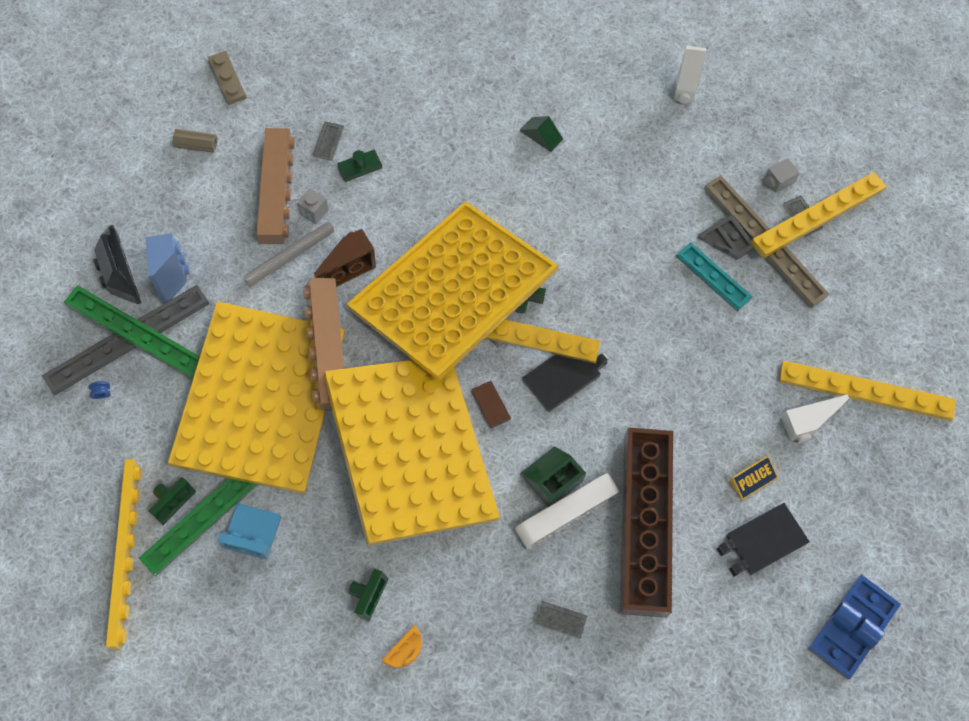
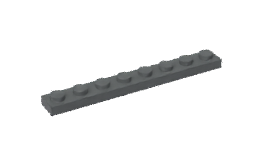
[42,285,209,395]

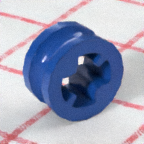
[89,381,111,399]

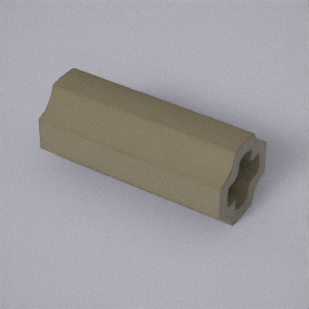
[173,128,218,152]

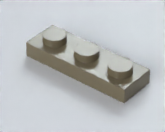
[208,51,247,105]

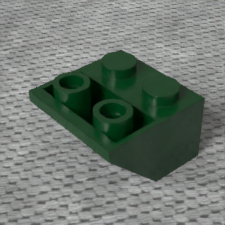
[520,446,586,507]

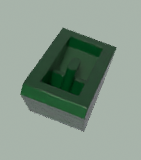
[520,116,563,152]

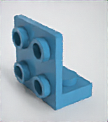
[218,504,281,560]

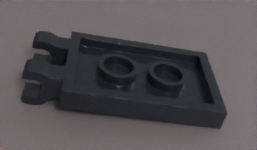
[522,336,609,412]
[716,503,810,577]

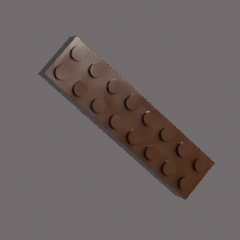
[620,427,673,618]

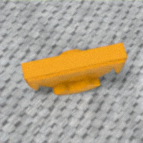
[381,625,422,668]

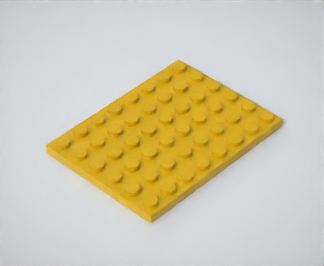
[346,201,558,381]
[168,301,345,494]
[324,360,500,546]

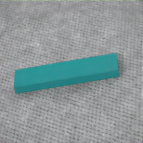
[676,242,753,312]

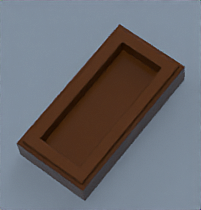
[471,381,511,429]

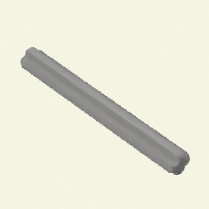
[244,222,335,286]

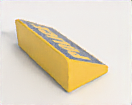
[729,456,778,500]

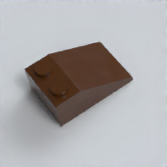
[314,229,376,287]

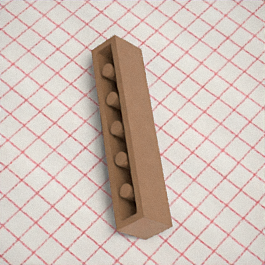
[256,128,295,244]
[303,278,344,410]

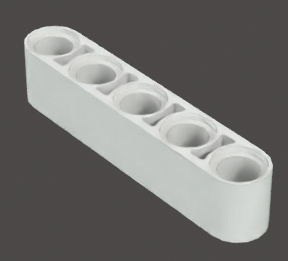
[515,473,621,549]

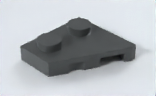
[698,215,755,260]

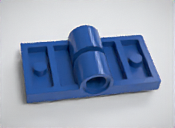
[808,574,901,679]

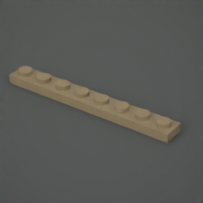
[704,175,829,308]

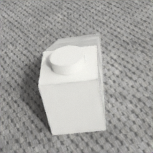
[674,45,706,104]
[781,394,849,443]

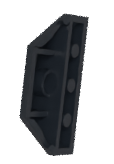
[93,224,142,304]

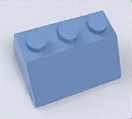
[146,233,190,304]

